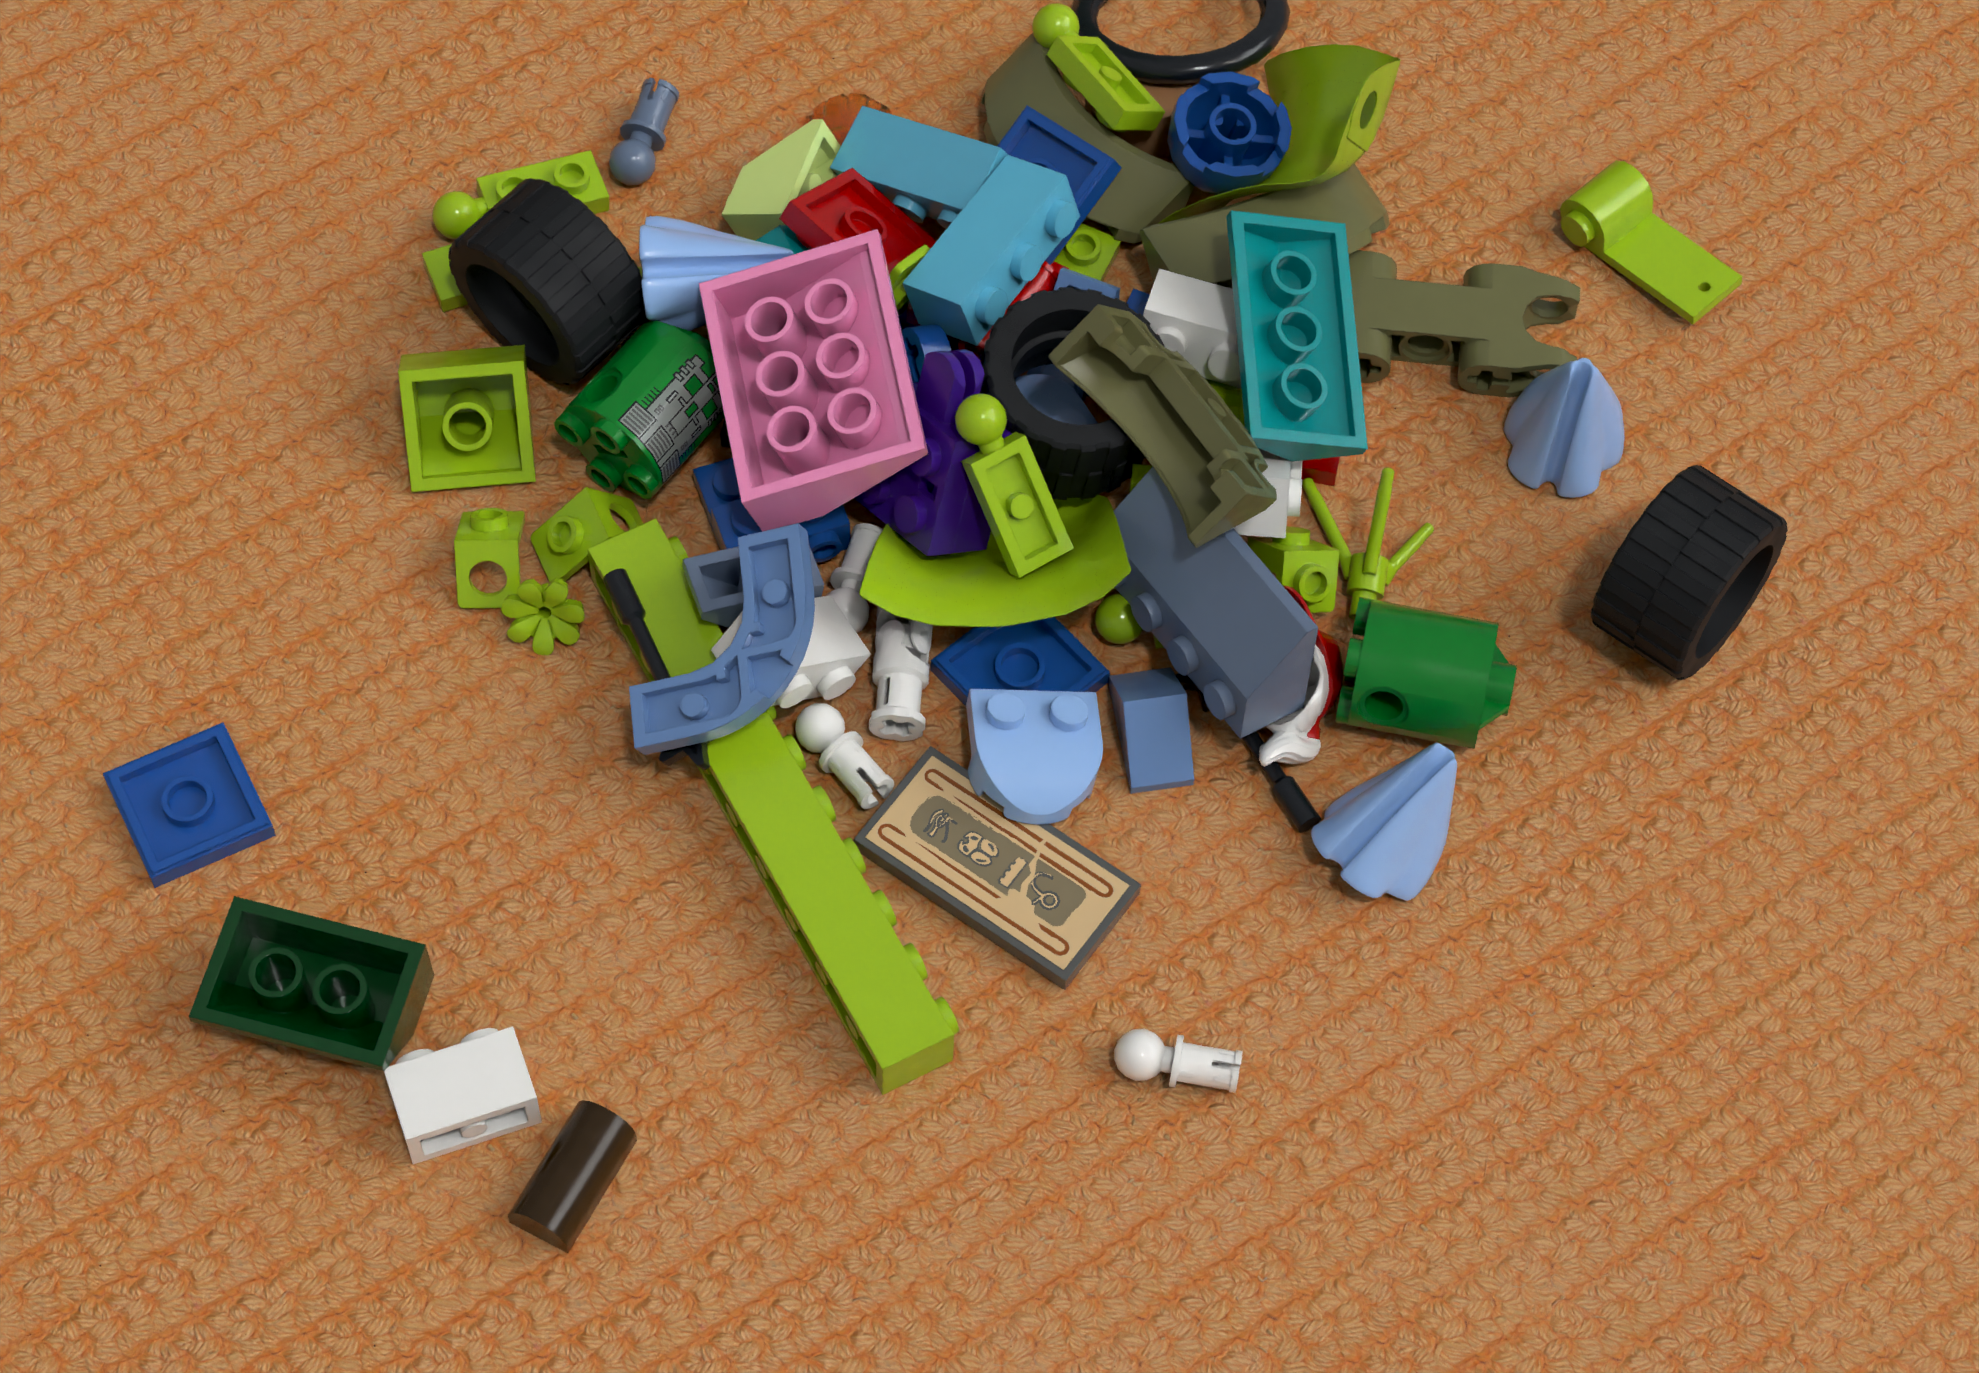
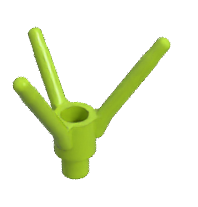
[1302,467,1434,620]

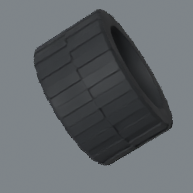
[448,178,647,385]
[980,287,1165,500]
[1591,465,1788,680]

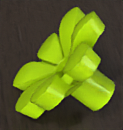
[501,578,585,655]

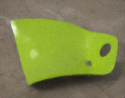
[1158,44,1401,224]
[859,494,1131,627]

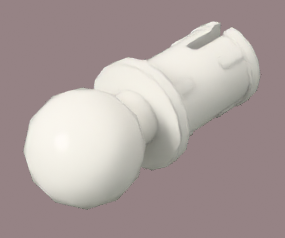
[826,523,883,633]
[795,703,894,809]
[1114,1029,1243,1093]

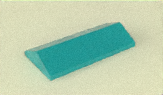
[1226,210,1368,462]

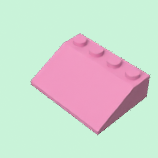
[699,229,928,531]

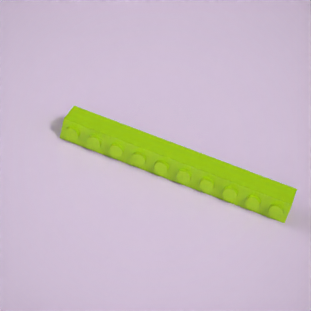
[588,518,959,1095]

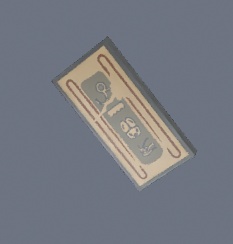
[854,746,1141,990]

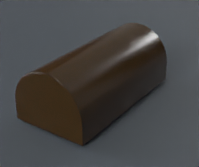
[508,1100,637,1253]

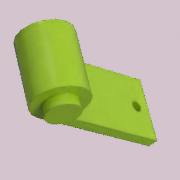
[1560,160,1743,325]

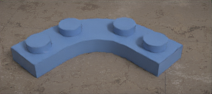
[629,523,815,755]

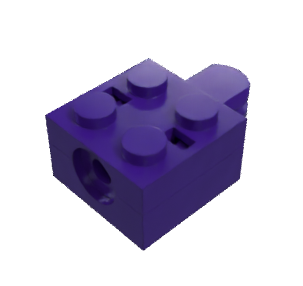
[854,349,1012,556]

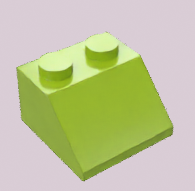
[398,345,536,492]

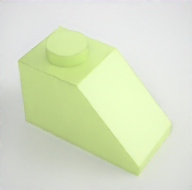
[721,119,841,240]

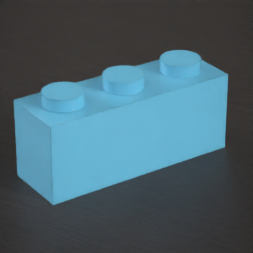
[830,106,1007,229]
[902,154,1081,346]

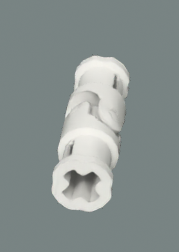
[869,607,933,741]

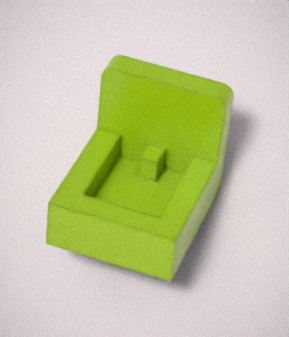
[1247,526,1340,613]

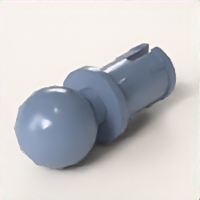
[609,78,679,185]

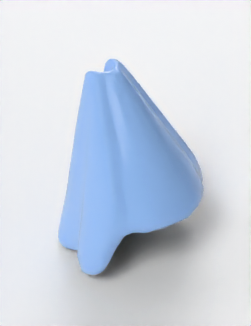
[639,216,793,331]
[1503,358,1625,498]
[1311,743,1457,901]

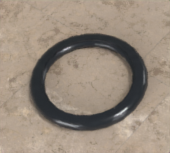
[1071,0,1290,84]

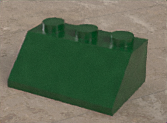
[189,896,434,1071]

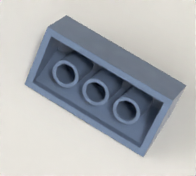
[1113,467,1318,739]

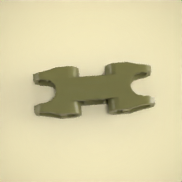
[1349,250,1580,398]

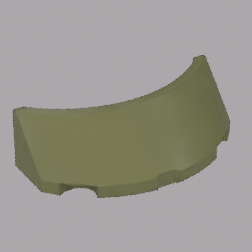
[981,33,1194,244]
[1140,164,1390,289]
[1048,304,1277,548]

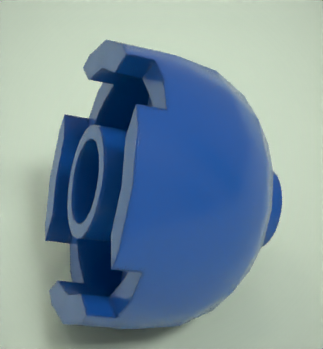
[1167,71,1292,195]

